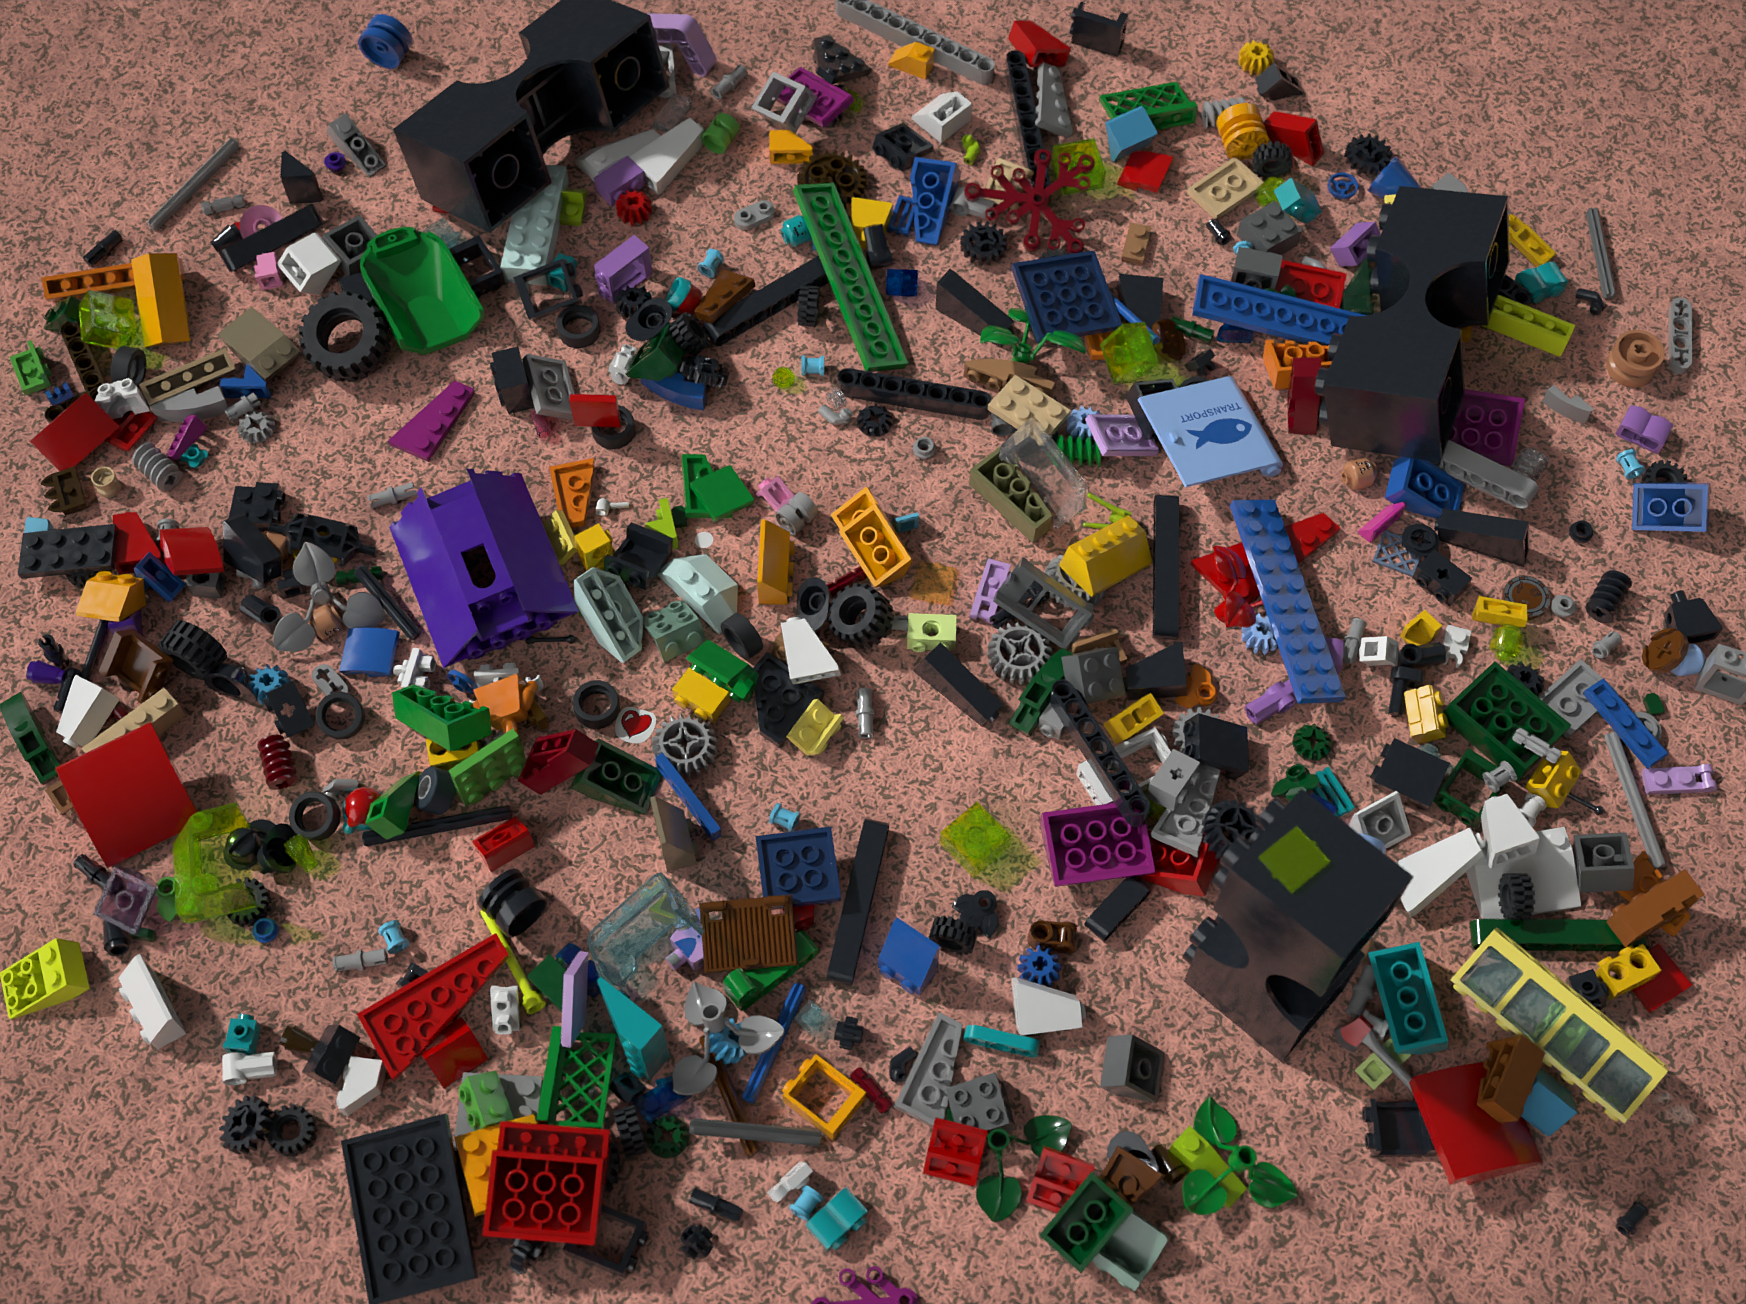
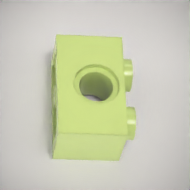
[907,613,956,652]

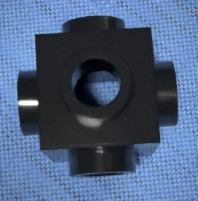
[1568,969,1609,1011]

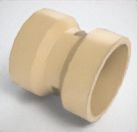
[91,467,121,498]

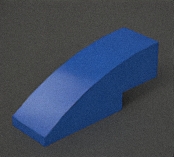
[641,372,707,411]

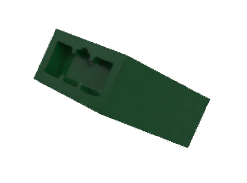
[1433,748,1505,829]

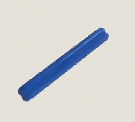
[742,983,806,1104]

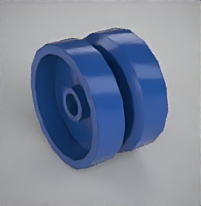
[358,14,413,69]

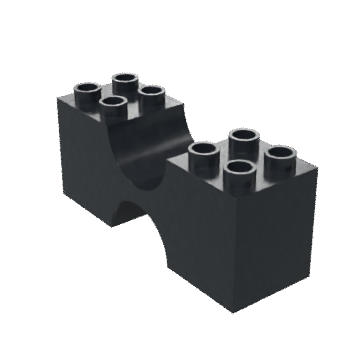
[393,0,670,233]
[1315,186,1510,462]
[1182,789,1414,1063]

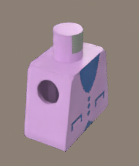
[665,908,704,971]

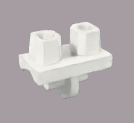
[608,344,636,384]
[393,648,437,689]
[474,663,520,687]
[490,986,520,1034]

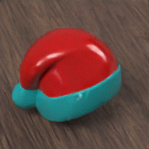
[665,277,703,316]
[342,787,382,835]

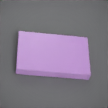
[1085,414,1159,456]
[561,951,589,1047]

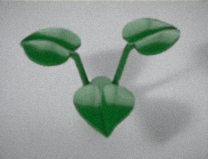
[980,308,1086,365]
[1182,1097,1298,1215]

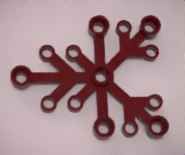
[964,149,1095,254]

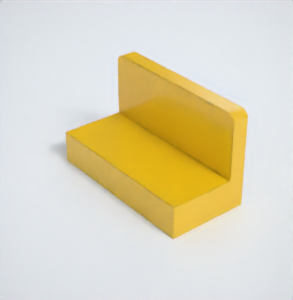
[1472,596,1527,628]

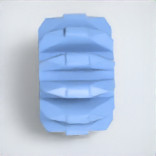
[1066,406,1101,443]
[1241,613,1277,655]

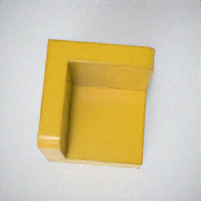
[1400,610,1442,646]

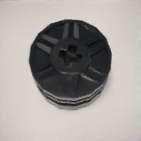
[478,868,548,938]

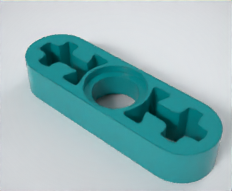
[963,1025,1041,1058]

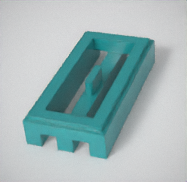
[1313,766,1355,818]

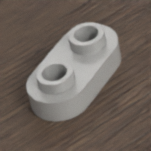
[734,200,775,231]

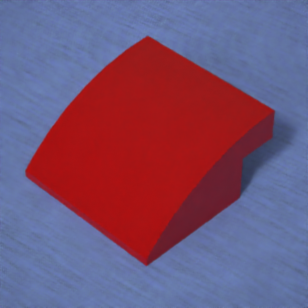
[56,722,202,868]
[1409,1062,1543,1185]
[482,1121,612,1245]

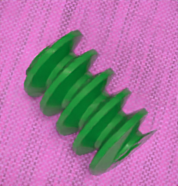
[1054,435,1102,468]

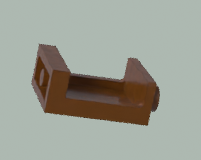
[99,628,173,704]

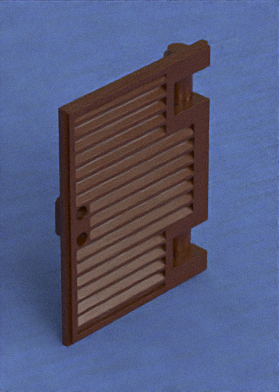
[699,895,798,973]

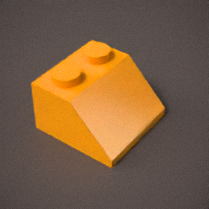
[76,571,146,622]

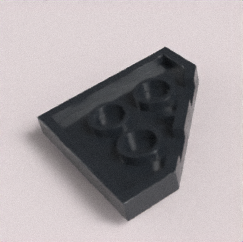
[811,35,872,84]
[753,652,824,748]

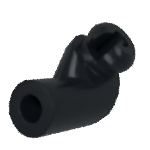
[889,1046,917,1083]

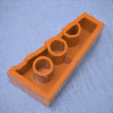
[1263,340,1332,390]

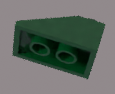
[570,738,662,815]

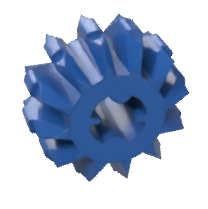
[1017,945,1062,988]

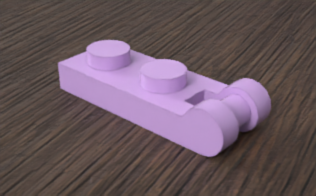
[970,558,1011,624]
[1641,764,1717,795]

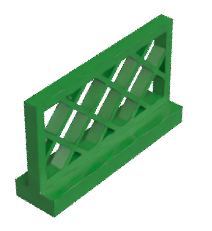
[1099,81,1198,130]
[536,1026,617,1129]

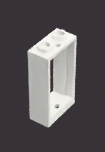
[1076,727,1171,805]

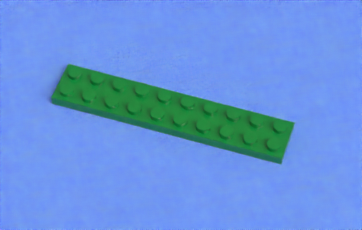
[793,183,908,372]

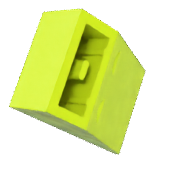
[0,938,90,1020]

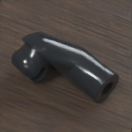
[1576,288,1605,316]

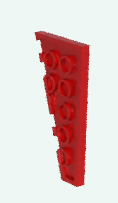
[1190,512,1340,604]
[357,933,510,1082]

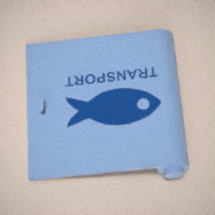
[1138,376,1283,488]

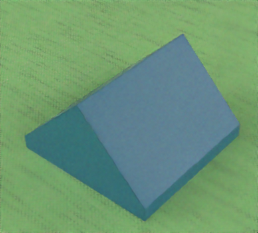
[1105,106,1158,162]
[1521,1068,1577,1136]

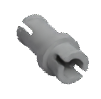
[224,392,261,422]

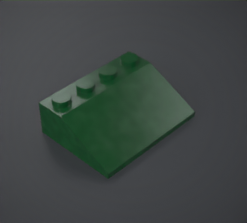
[1444,661,1572,782]

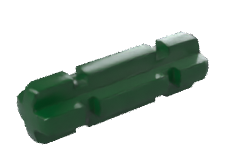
[336,566,383,585]

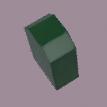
[671,506,687,528]
[1643,693,1665,716]
[128,926,157,942]

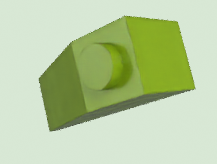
[1169,1125,1247,1209]

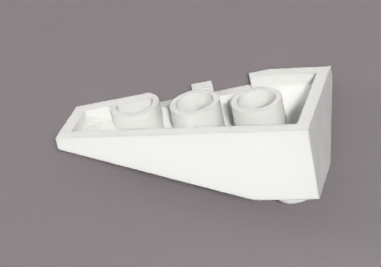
[574,129,660,181]

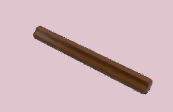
[699,1035,759,1157]

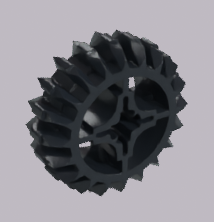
[1201,799,1259,859]

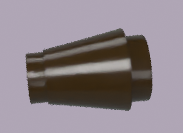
[279,1025,319,1055]
[1151,1144,1187,1186]

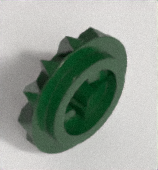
[1292,723,1332,761]
[646,1115,689,1159]

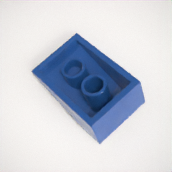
[1385,457,1465,519]
[1632,482,1711,532]
[878,917,940,996]

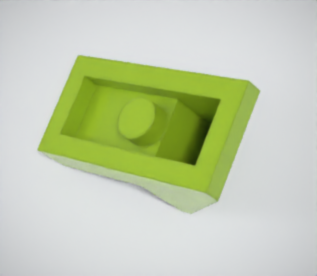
[559,188,588,226]
[645,498,679,549]

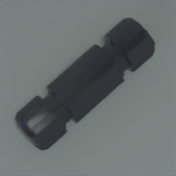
[53,667,81,714]

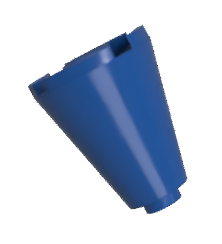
[1367,156,1422,200]

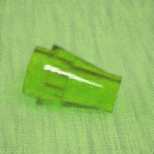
[284,833,319,873]

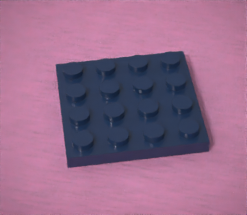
[1011,250,1123,344]

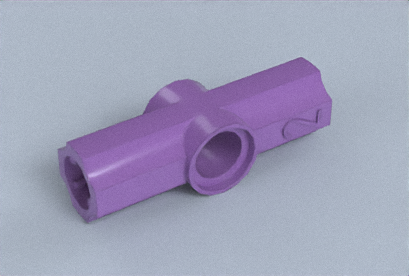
[1244,679,1297,725]

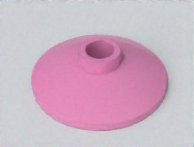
[240,205,282,238]

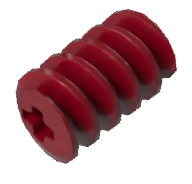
[257,734,299,790]

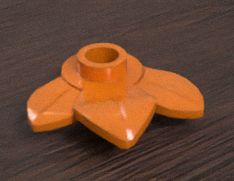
[1175,664,1217,708]

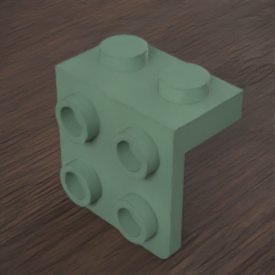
[643,600,707,662]
[1092,1211,1169,1291]

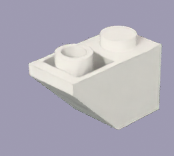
[336,1056,387,1116]

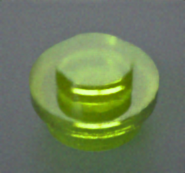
[772,367,795,389]

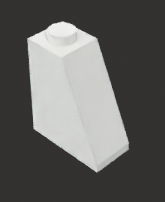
[781,617,841,685]
[57,675,120,749]
[1481,794,1540,869]
[1011,977,1086,1035]

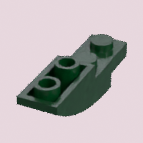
[1008,648,1074,737]
[0,692,62,785]

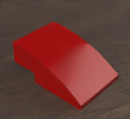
[29,392,119,471]
[160,527,224,575]

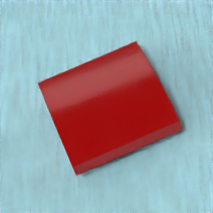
[1117,151,1173,194]
[104,411,158,452]
[923,1117,988,1187]
[1026,1146,1096,1213]

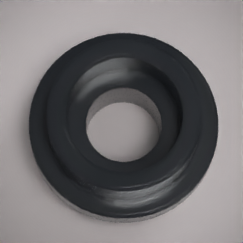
[1569,520,1593,543]

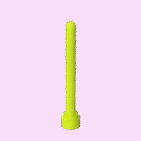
[480,910,546,1014]

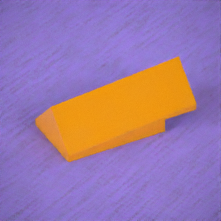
[131,253,190,348]
[831,486,913,588]

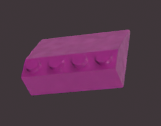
[1449,389,1525,467]
[1039,803,1155,887]

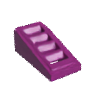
[166,415,207,460]

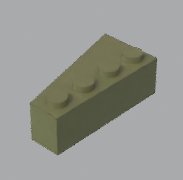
[969,444,1052,543]

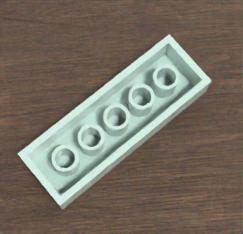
[501,165,569,286]

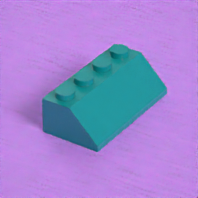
[1368,942,1449,1055]

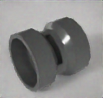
[990,412,1014,436]

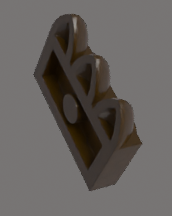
[40,466,88,515]

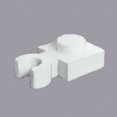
[1442,625,1471,668]
[767,1162,813,1202]

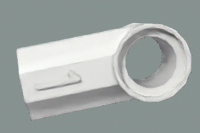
[223,1052,277,1086]

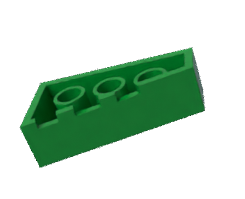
[392,684,492,752]

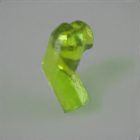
[846,88,864,112]

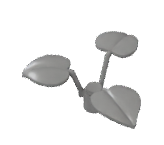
[273,542,387,652]
[672,982,785,1095]

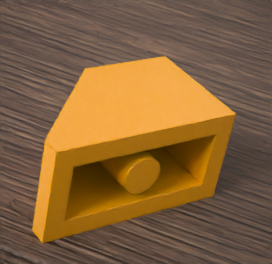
[888,42,935,80]
[769,130,812,164]

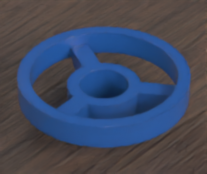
[1327,173,1358,199]
[447,670,479,695]

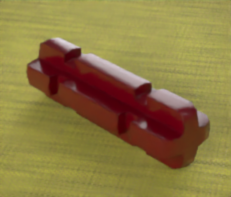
[827,566,868,597]
[850,1067,892,1114]

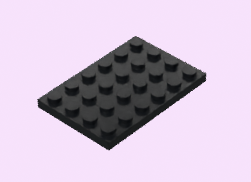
[341,1113,478,1304]

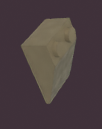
[217,307,300,384]
[650,796,700,872]

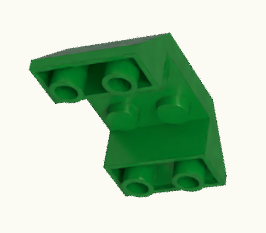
[686,639,759,703]

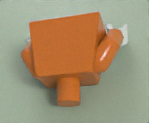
[469,674,544,734]

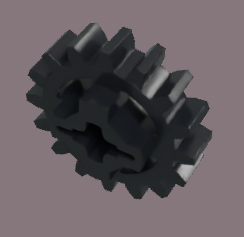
[1344,133,1392,176]
[960,221,1008,265]
[680,355,730,388]
[219,1095,274,1155]
[509,1239,550,1275]

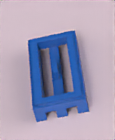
[887,195,915,237]
[45,382,73,406]

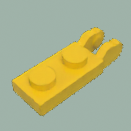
[1509,214,1556,267]

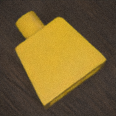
[852,197,893,249]

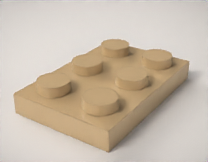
[1187,157,1264,219]
[987,375,1071,445]

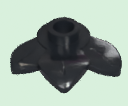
[952,890,999,938]

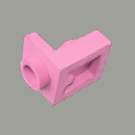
[755,475,794,512]

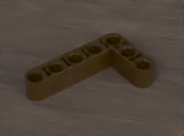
[44,321,107,424]

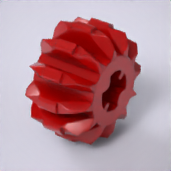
[615,189,653,227]

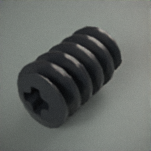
[1585,570,1633,623]

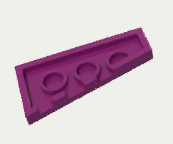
[388,380,475,462]

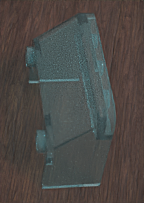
[587,873,705,999]

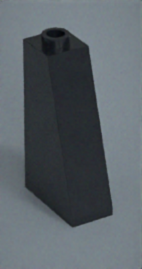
[935,269,1015,348]
[1117,273,1163,356]
[1434,508,1529,567]
[913,642,1003,726]

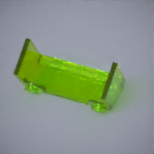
[173,802,256,923]

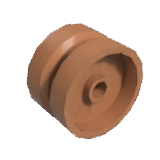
[1606,329,1665,388]

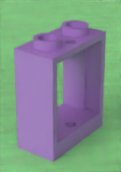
[594,235,653,304]

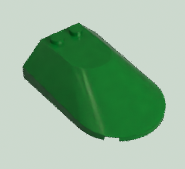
[360,227,485,355]

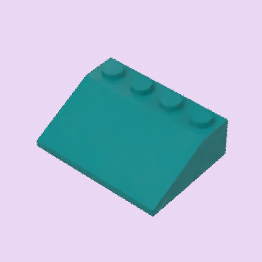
[597,977,670,1081]

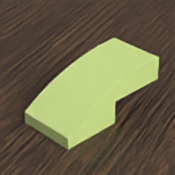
[1355,1037,1411,1090]

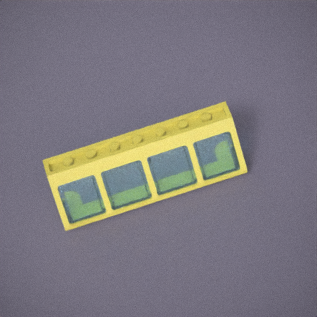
[1451,927,1669,1124]

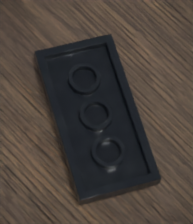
[18,524,119,579]

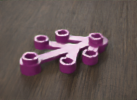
[811,1266,918,1304]

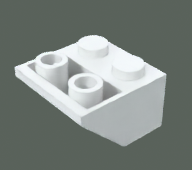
[911,92,972,143]
[277,232,341,295]

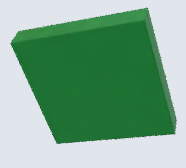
[690,465,754,522]

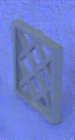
[1372,530,1422,577]

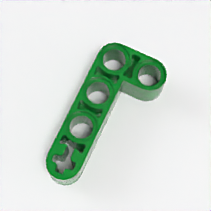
[723,930,820,1011]

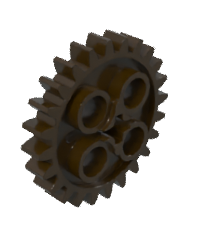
[797,150,867,209]

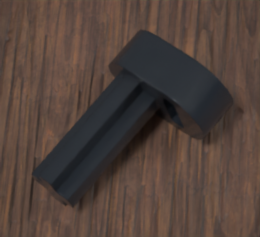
[1388,666,1425,718]

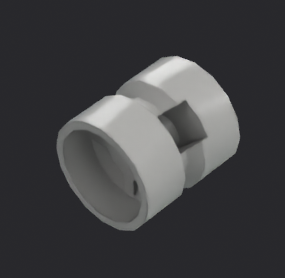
[774,492,819,536]

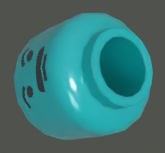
[780,215,812,247]

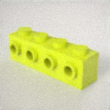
[1481,295,1575,357]

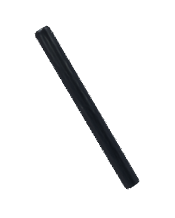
[362,805,512,846]

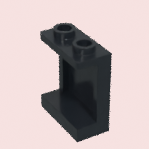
[1069,1,1129,57]
[604,522,673,590]
[1183,713,1249,780]
[1370,738,1450,812]
[1362,1098,1437,1157]

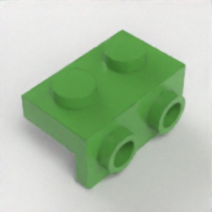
[9,340,52,396]
[459,1071,514,1131]

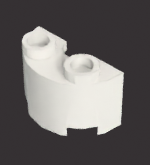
[95,378,150,419]

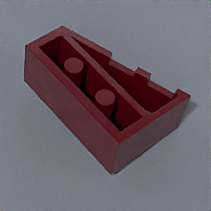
[1287,357,1325,434]
[517,729,599,795]

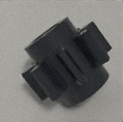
[834,1016,864,1051]
[680,1224,714,1260]

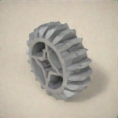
[1044,555,1106,611]
[987,621,1052,685]
[651,713,718,778]

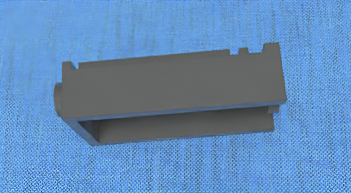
[993,557,1094,649]

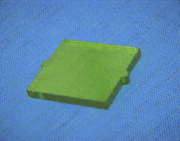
[1259,826,1330,893]

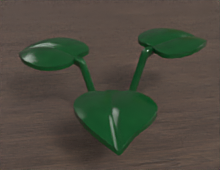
[947,1107,1072,1223]

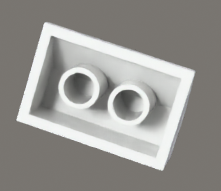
[118,954,186,1050]

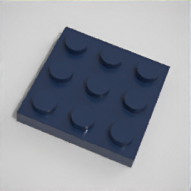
[755,827,841,910]

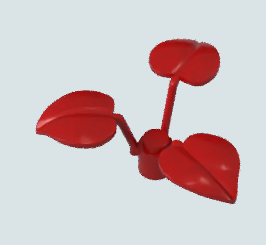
[1213,546,1264,628]

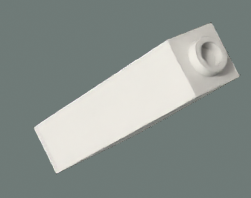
[630,118,704,195]
[1396,828,1485,917]

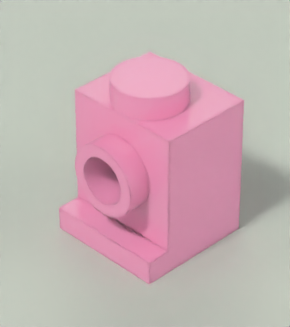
[255,252,283,290]

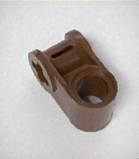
[1027,920,1077,954]

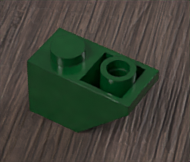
[43,296,95,332]

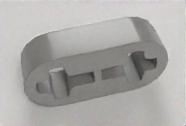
[312,664,350,705]

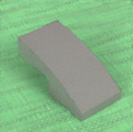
[1542,385,1594,424]

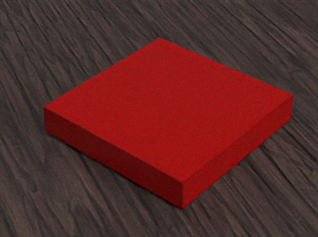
[569,394,621,428]
[1631,943,1692,1013]

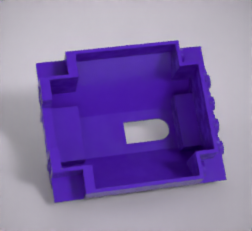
[389,469,579,668]

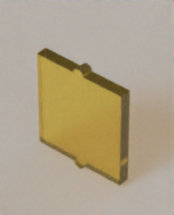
[910,561,956,605]

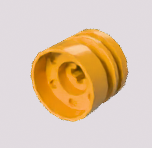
[1216,103,1269,160]

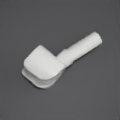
[596,498,629,516]

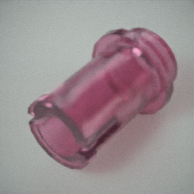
[529,408,551,438]

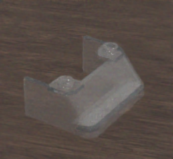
[999,417,1088,530]

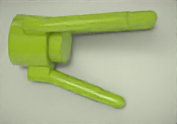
[1083,491,1132,529]

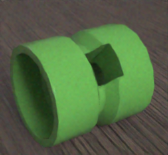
[701,113,740,154]

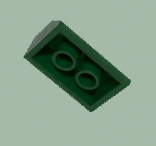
[625,323,686,381]
[1039,1170,1134,1273]

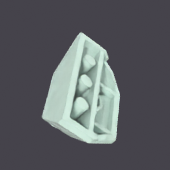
[658,554,738,634]
[574,567,643,663]

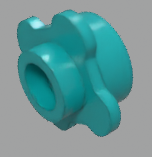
[180,444,208,468]

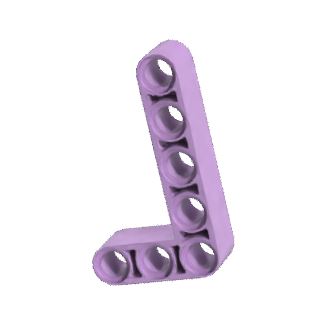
[647,13,717,77]

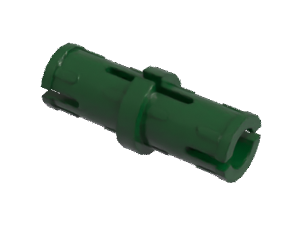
[1171,315,1215,344]

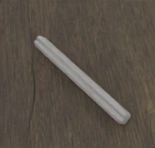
[147,138,239,231]
[1604,732,1666,870]

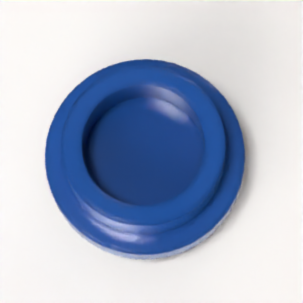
[252,918,279,943]

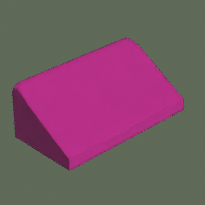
[1358,502,1405,543]

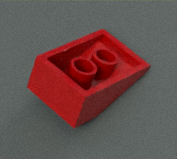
[1136,830,1218,897]

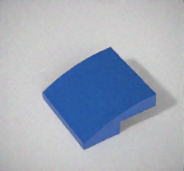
[339,627,400,677]

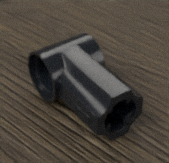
[863,224,893,270]
[239,594,284,635]
[1397,642,1446,668]

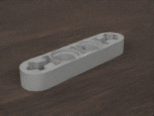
[1668,298,1692,374]

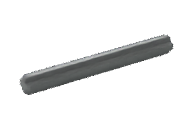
[1586,208,1617,300]
[689,1118,822,1146]

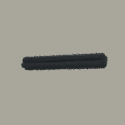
[354,565,421,640]

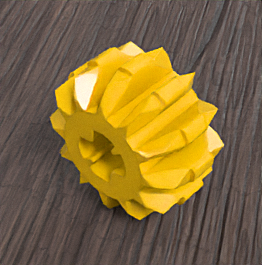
[1238,40,1274,76]

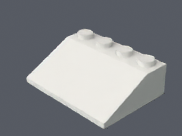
[1466,827,1581,919]

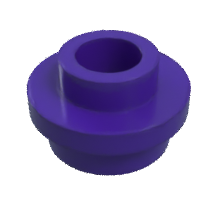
[324,152,346,172]

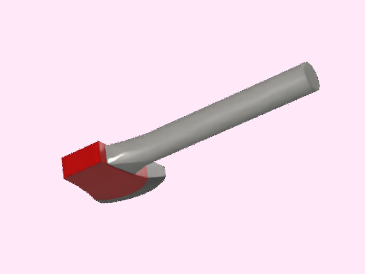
[1334,1014,1413,1093]

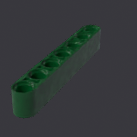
[1469,919,1650,951]

